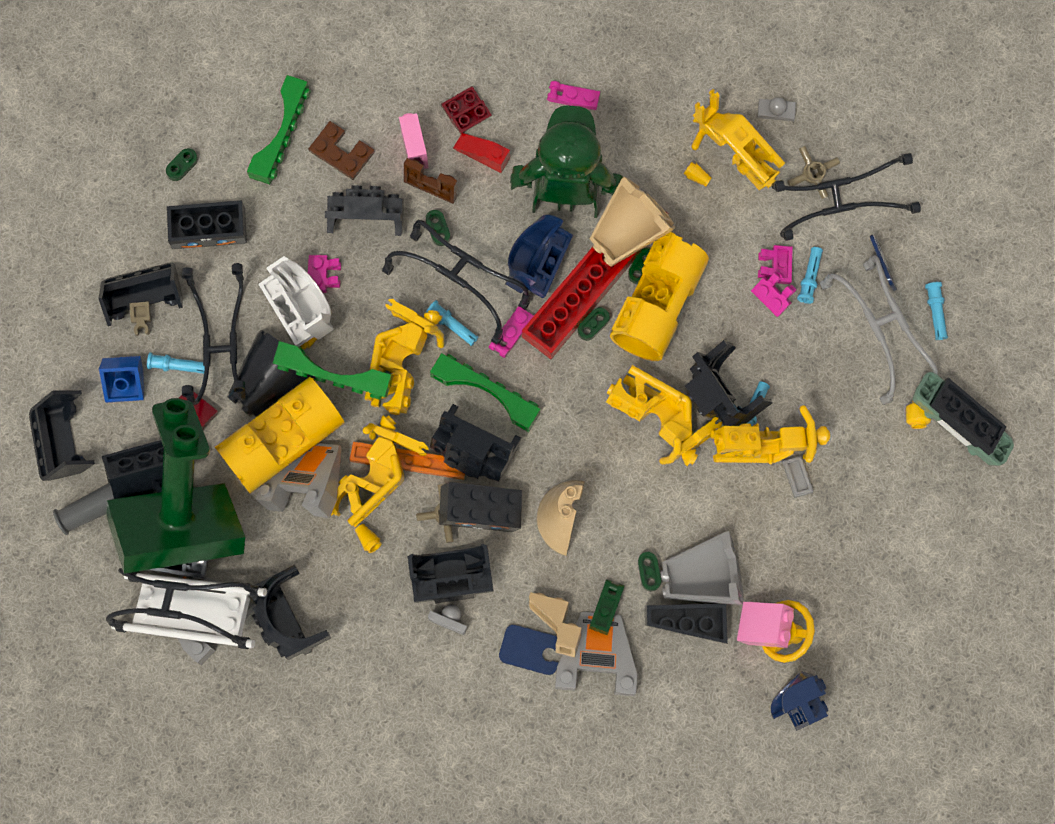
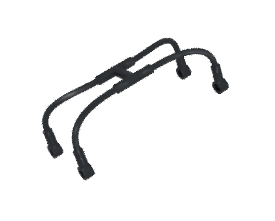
[771,153,921,241]
[382,220,530,345]
[182,263,246,406]

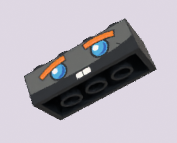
[167,200,247,249]
[439,482,522,532]

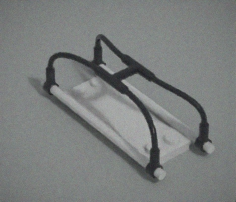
[106,568,267,649]

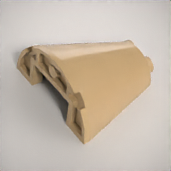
[590,176,675,267]
[537,480,585,556]

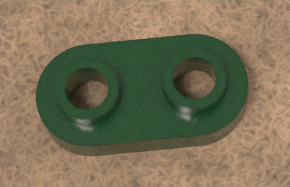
[166,148,198,181]
[426,210,451,246]
[628,248,650,284]
[577,307,610,341]
[637,552,661,592]

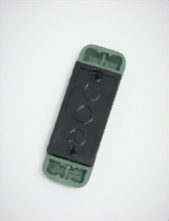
[912,372,1014,466]

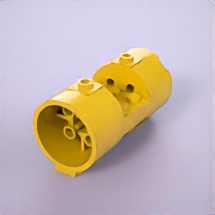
[610,232,709,361]
[215,377,345,494]

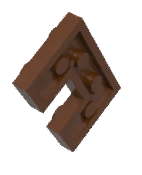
[308,121,375,180]
[403,158,457,204]

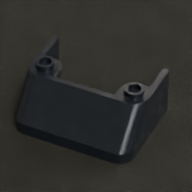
[98,263,183,327]
[29,390,95,481]

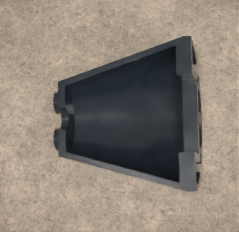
[227,330,315,417]

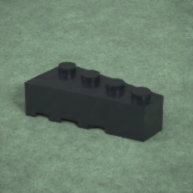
[644,604,728,644]

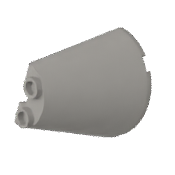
[660,531,744,605]

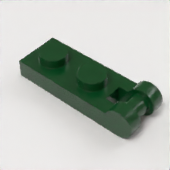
[589,579,625,635]

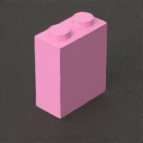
[399,113,429,169]
[737,602,794,648]

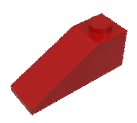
[453,133,510,173]

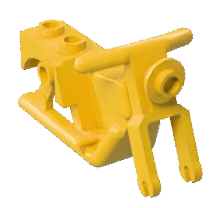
[691,89,785,190]
[364,299,445,415]
[606,365,722,466]
[711,405,830,464]
[331,415,429,528]

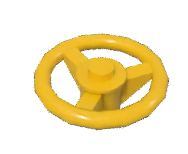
[762,600,815,663]

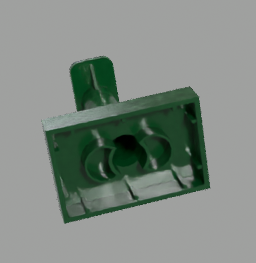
[107,398,246,574]

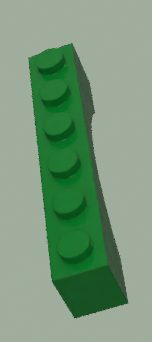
[247,75,311,185]
[273,341,394,400]
[430,353,541,433]

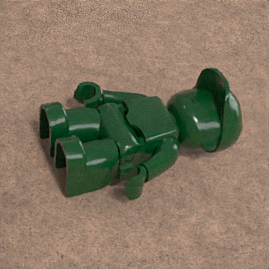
[510,105,623,218]

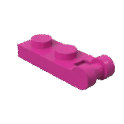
[547,81,600,110]
[489,306,533,358]

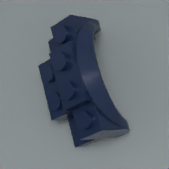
[505,215,573,298]
[770,671,828,731]

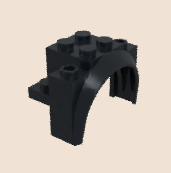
[685,340,773,426]
[430,404,522,482]
[407,544,494,604]
[252,565,331,660]

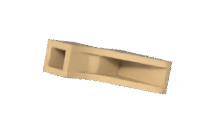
[529,592,582,657]

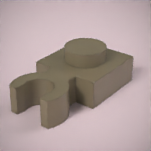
[129,302,151,336]

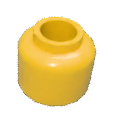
[905,401,931,429]

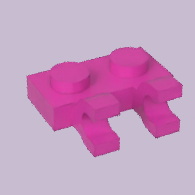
[758,245,792,284]
[308,255,341,293]
[751,271,797,317]

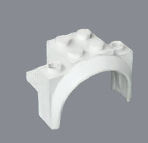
[259,256,334,347]

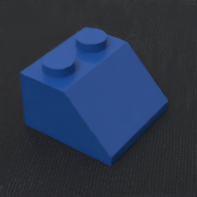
[99,356,144,403]

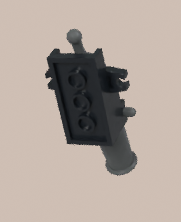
[53,440,198,535]

